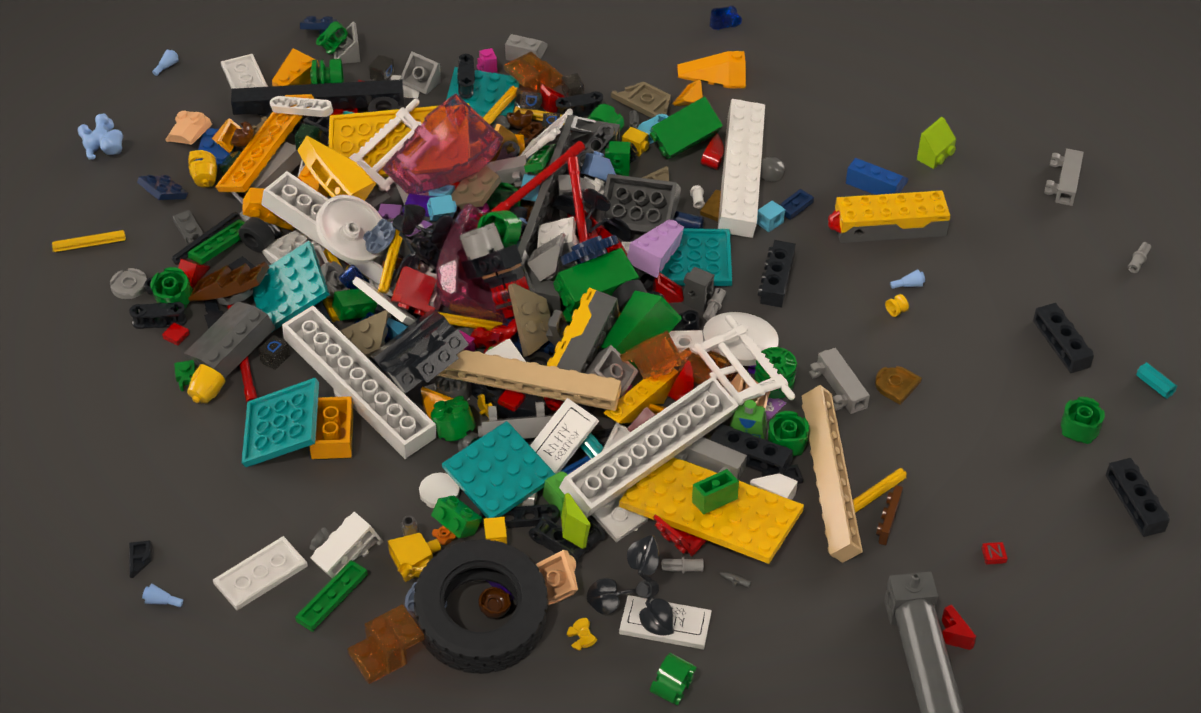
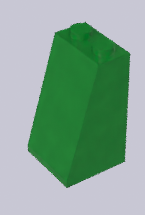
[650,96,723,160]
[553,248,639,313]
[601,290,682,369]

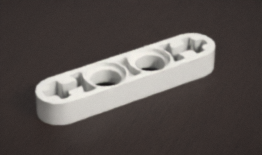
[270,96,333,117]

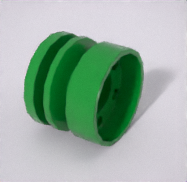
[310,59,344,84]
[754,347,797,399]

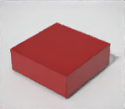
[162,323,190,346]
[498,389,525,412]

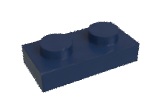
[779,189,814,220]

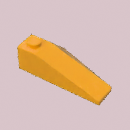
[677,51,746,88]

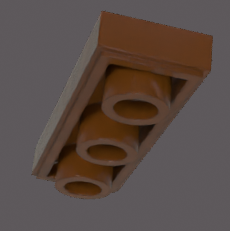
[876,485,903,546]

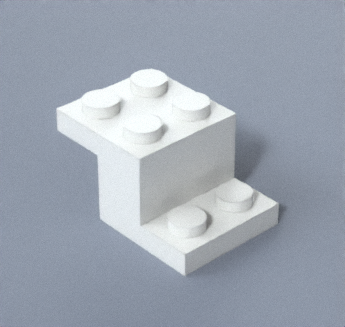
[537,217,579,281]

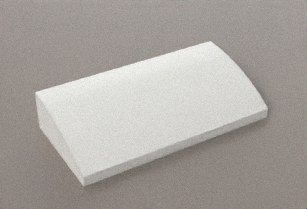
[262,229,324,264]

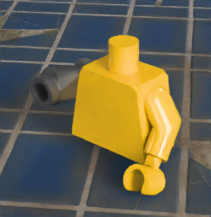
[388,515,441,582]

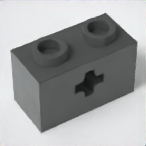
[683,267,714,312]

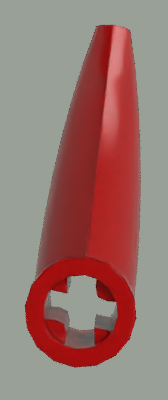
[701,133,724,170]
[668,360,694,401]

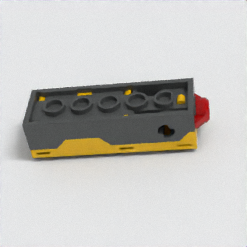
[828,191,950,243]
[543,288,620,411]

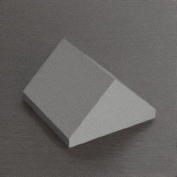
[333,21,360,64]
[400,51,441,95]

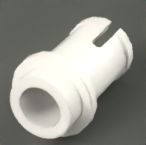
[690,185,705,209]

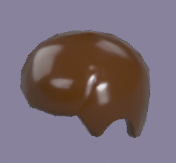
[506,110,533,129]
[230,121,254,148]
[478,587,511,619]

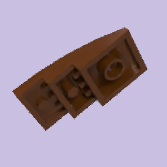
[188,262,269,301]

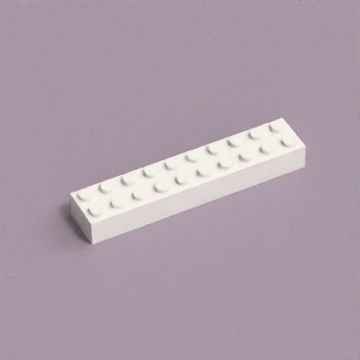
[718,99,765,238]
[261,171,433,293]
[282,306,436,459]
[559,376,739,518]

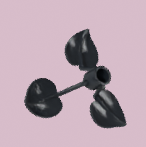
[551,188,631,242]
[392,204,453,283]
[587,535,674,636]

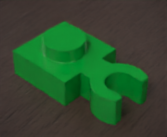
[174,360,195,392]

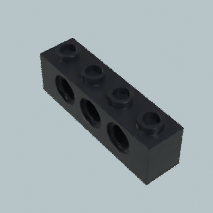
[758,240,796,308]
[1033,303,1094,374]
[710,424,793,475]
[1105,458,1170,537]

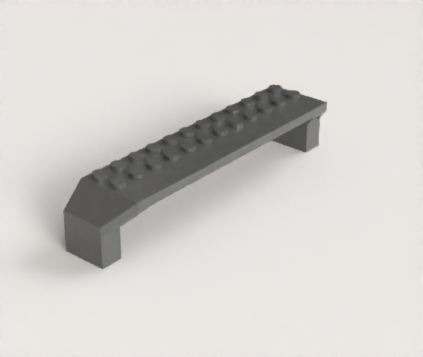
[518,115,620,317]

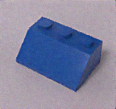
[846,158,908,195]

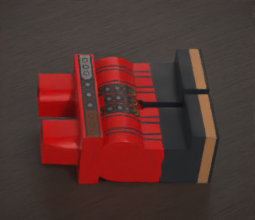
[482,263,529,318]

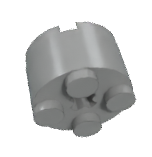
[460,223,504,261]

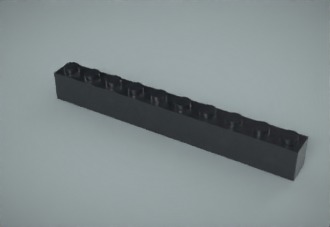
[231,79,404,115]

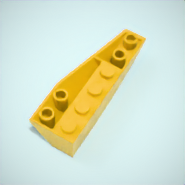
[298,136,376,201]

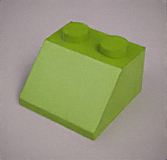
[917,117,956,169]

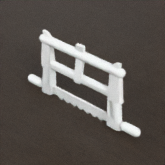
[349,99,439,193]
[520,109,573,158]
[691,314,795,405]

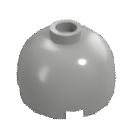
[320,261,350,299]

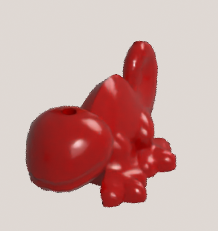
[470,319,518,354]

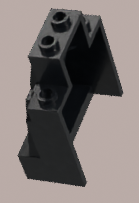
[370,310,469,393]

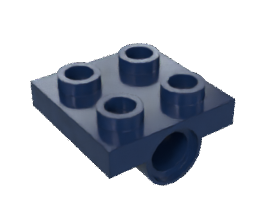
[300,16,337,35]
[137,174,188,200]

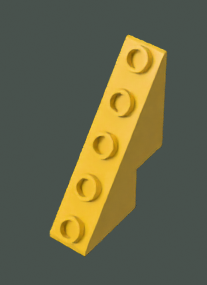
[604,362,679,423]

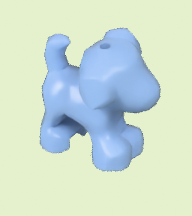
[78,113,123,160]

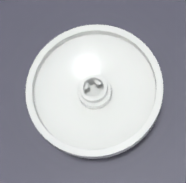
[316,195,382,264]
[703,312,779,366]

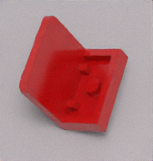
[391,266,436,316]
[653,514,707,556]

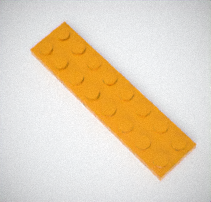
[215,94,314,192]

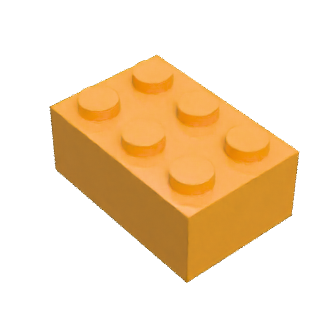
[309,396,353,459]

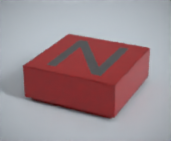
[981,542,1008,565]

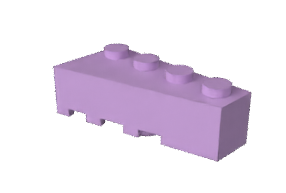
[627,220,684,278]

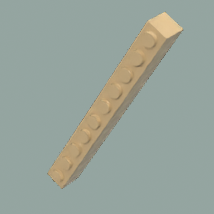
[437,349,621,411]
[802,385,863,563]

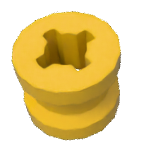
[885,294,909,317]

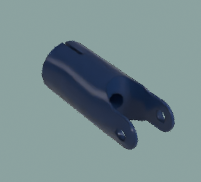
[673,211,704,229]

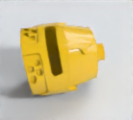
[188,150,217,188]
[187,364,226,404]

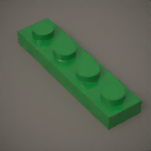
[524,144,556,174]
[188,220,245,265]
[295,560,368,632]

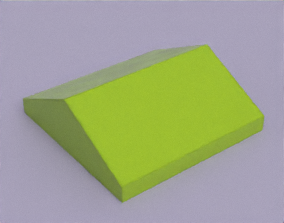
[561,493,590,549]

